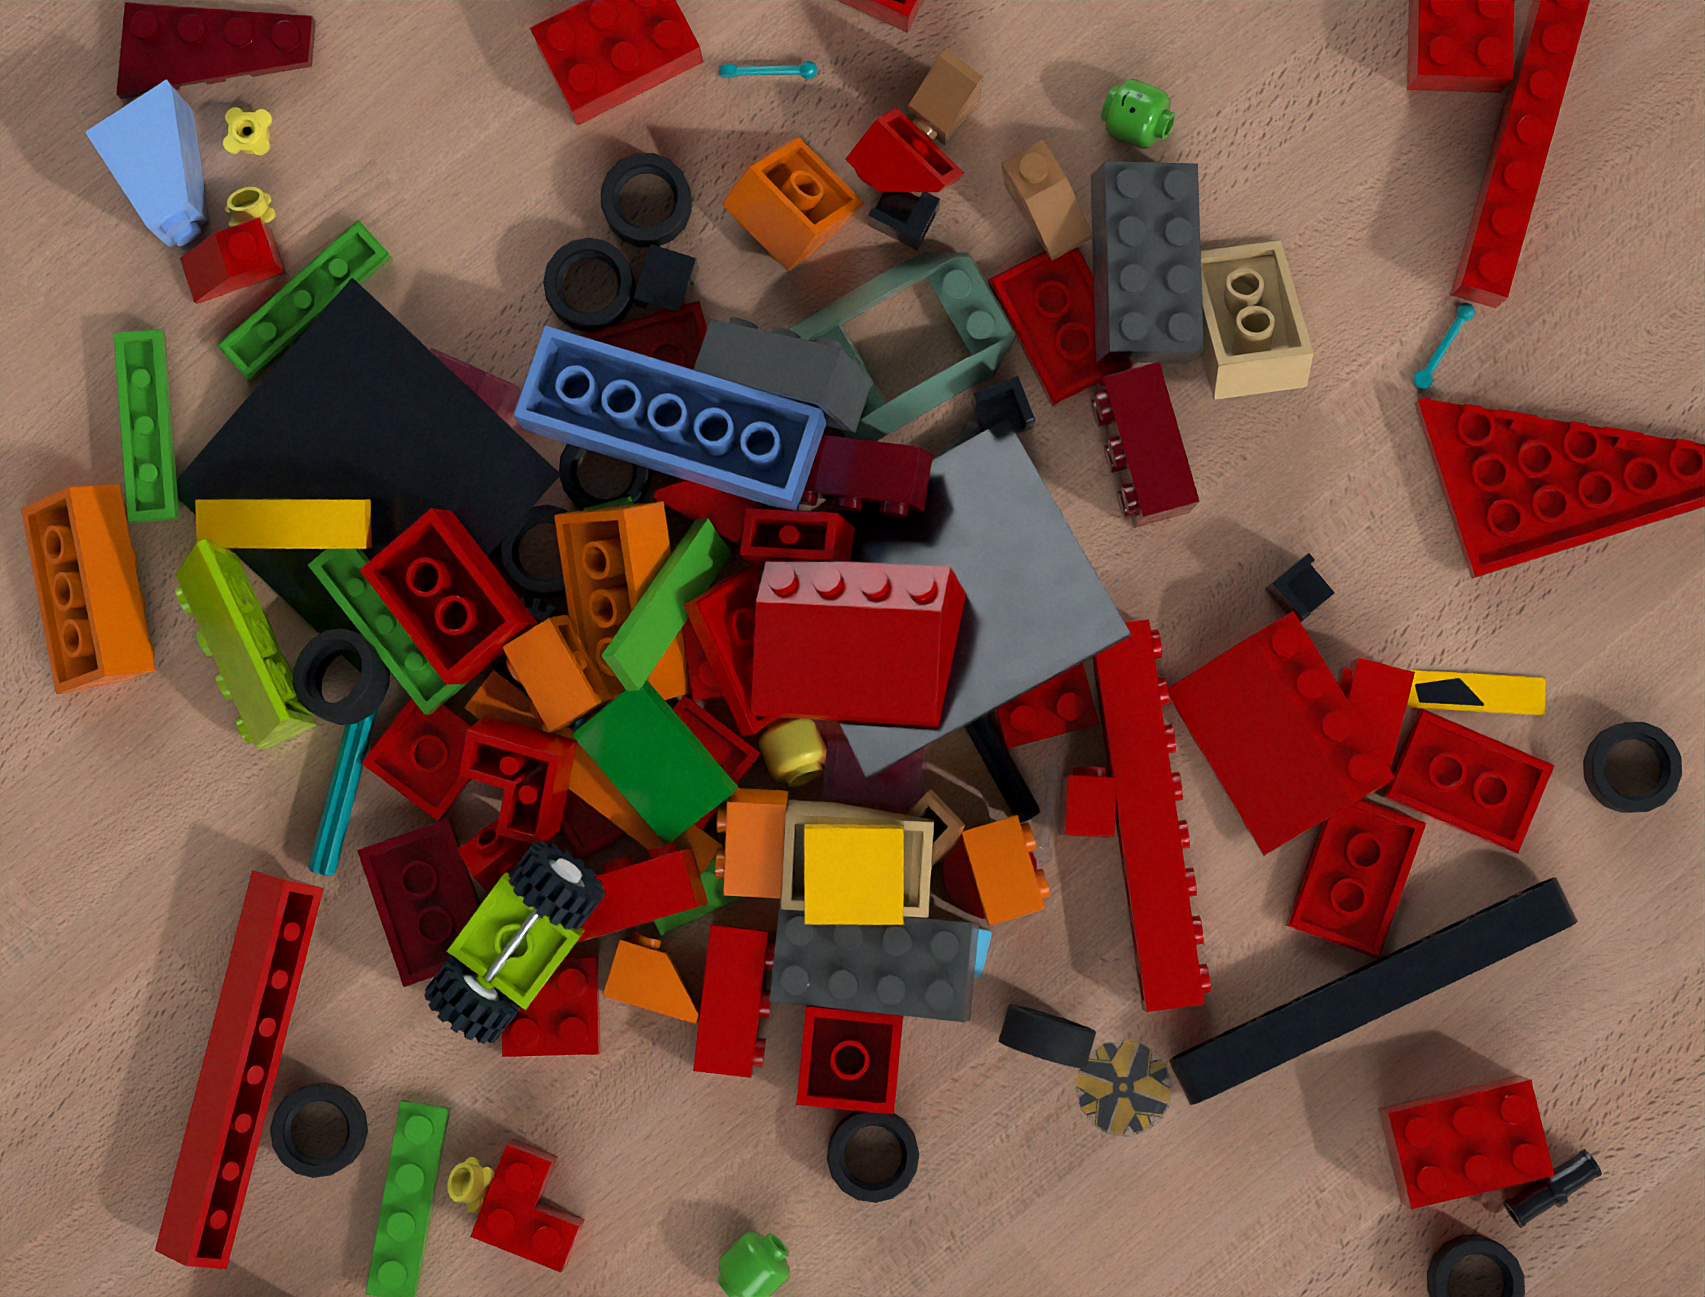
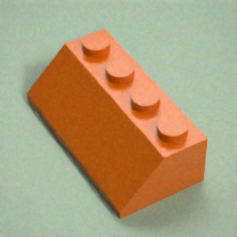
[21,484,155,695]
[554,501,691,705]

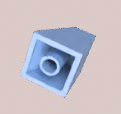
[85,79,209,248]

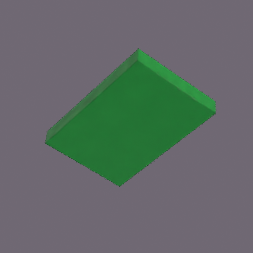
[571,680,738,845]

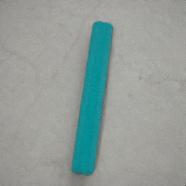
[308,708,378,876]

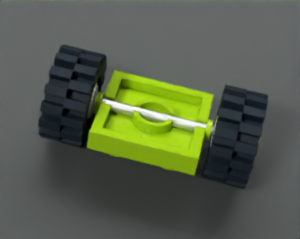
[425,841,605,1044]

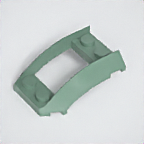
[789,252,1017,441]

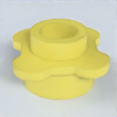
[223,107,272,156]
[225,187,276,227]
[447,1157,494,1213]

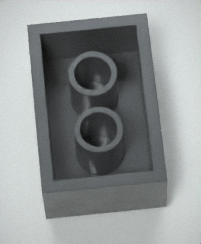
[694,317,873,434]

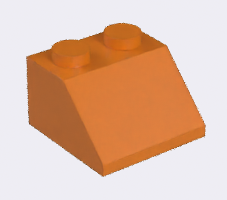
[722,137,864,271]

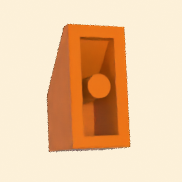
[603,933,700,1024]

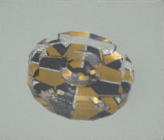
[1075,1039,1173,1137]

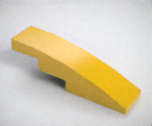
[195,499,372,549]

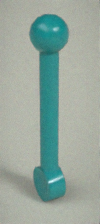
[719,61,818,79]
[1413,303,1475,390]

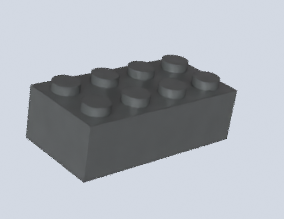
[1091,161,1204,364]
[770,904,979,1022]

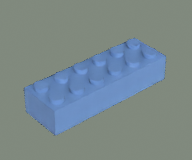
[513,325,826,511]

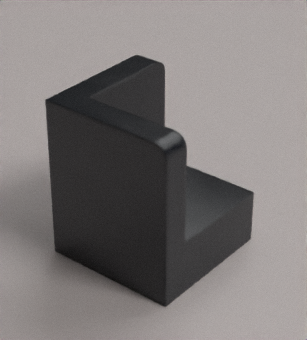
[867,192,940,251]
[633,244,699,313]
[971,376,1035,435]
[1265,553,1335,622]

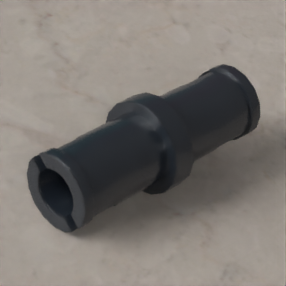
[1503,1149,1602,1228]

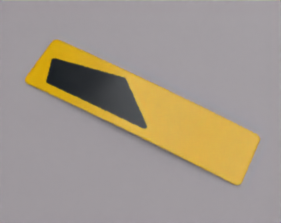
[1407,670,1547,716]

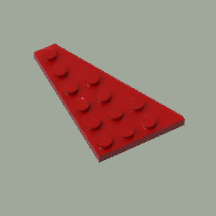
[1414,397,1705,579]

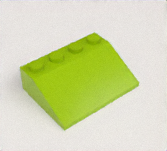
[175,539,317,750]

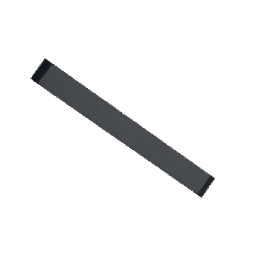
[1169,877,1578,1105]

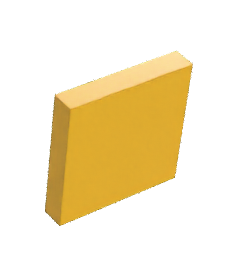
[804,824,904,925]

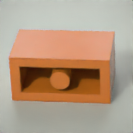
[502,615,613,732]
[715,788,789,898]
[961,815,1051,926]

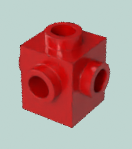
[457,818,532,894]

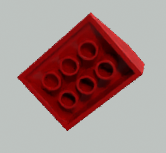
[751,558,966,727]
[1168,611,1395,856]

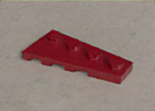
[116,2,316,99]

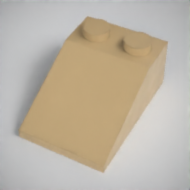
[1201,240,1314,400]
[781,800,934,918]

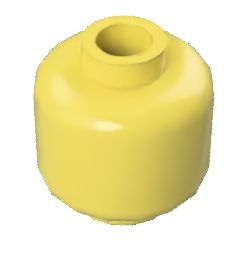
[758,717,828,787]

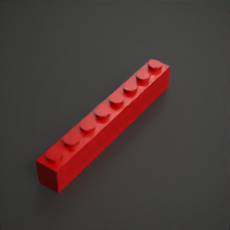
[1450,0,1590,308]
[1092,619,1211,1012]
[155,870,324,1270]

